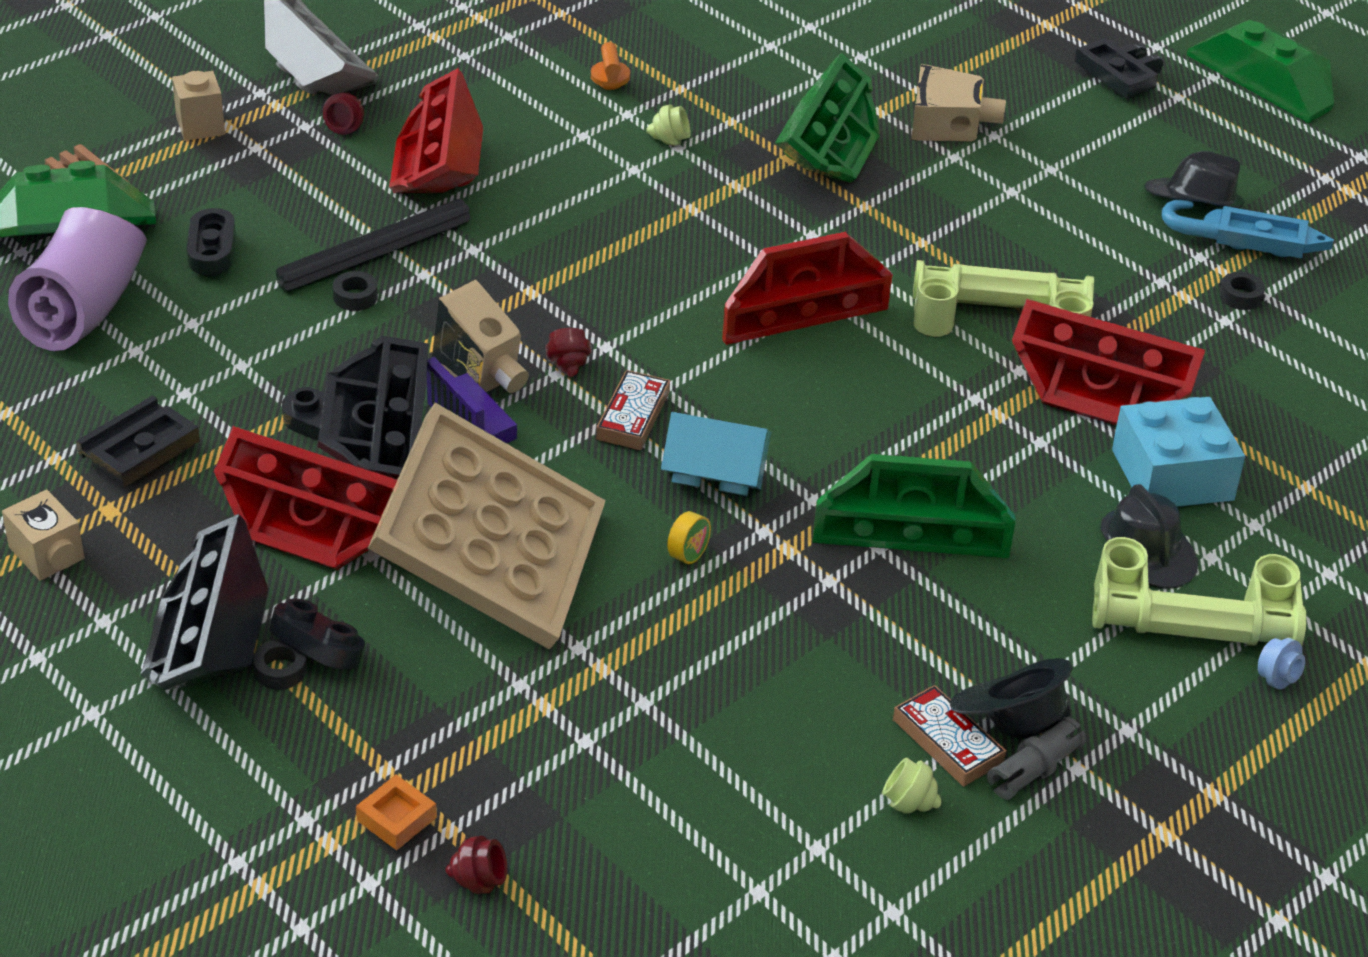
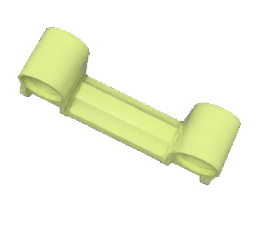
[913,260,1094,337]
[1092,537,1306,646]

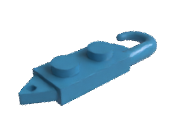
[1162,200,1334,258]

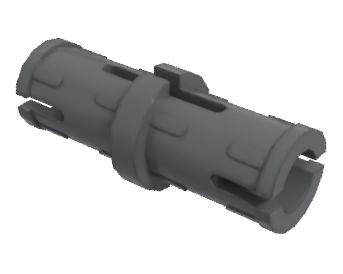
[987,717,1086,800]

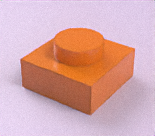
[356,774,437,851]

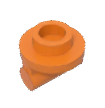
[591,42,630,90]

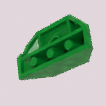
[1186,19,1334,123]
[775,53,880,183]
[0,161,156,238]
[812,454,1016,558]

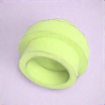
[647,104,690,146]
[882,758,941,814]

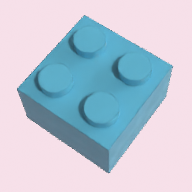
[1112,397,1245,507]

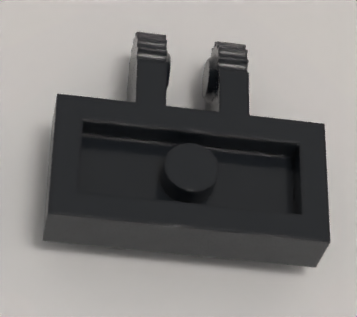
[1075,38,1164,99]

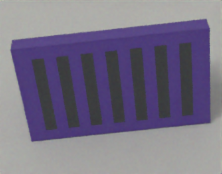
[426,357,517,443]

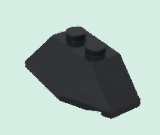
[317,335,429,480]
[140,514,268,690]

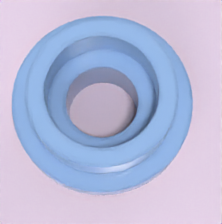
[1258,638,1305,689]

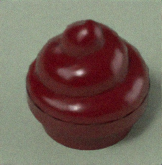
[323,93,364,135]
[545,328,592,377]
[445,835,507,894]

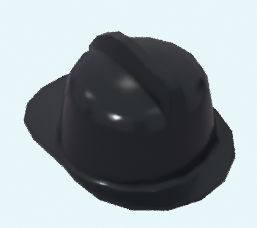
[1144,151,1245,208]
[1100,484,1198,589]
[949,658,1073,739]

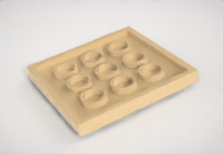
[368,403,606,649]

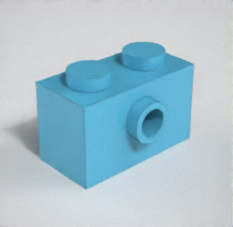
[661,412,771,496]

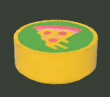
[667,511,711,564]

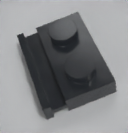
[76,395,200,488]

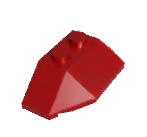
[389,68,483,193]
[722,232,893,345]
[1012,299,1205,426]
[214,426,397,570]

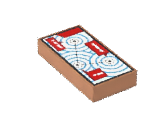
[596,370,670,450]
[893,685,1006,787]

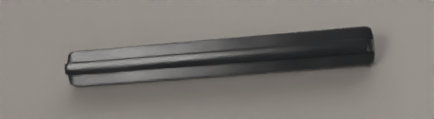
[275,199,470,292]

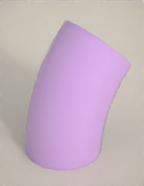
[8,207,147,351]

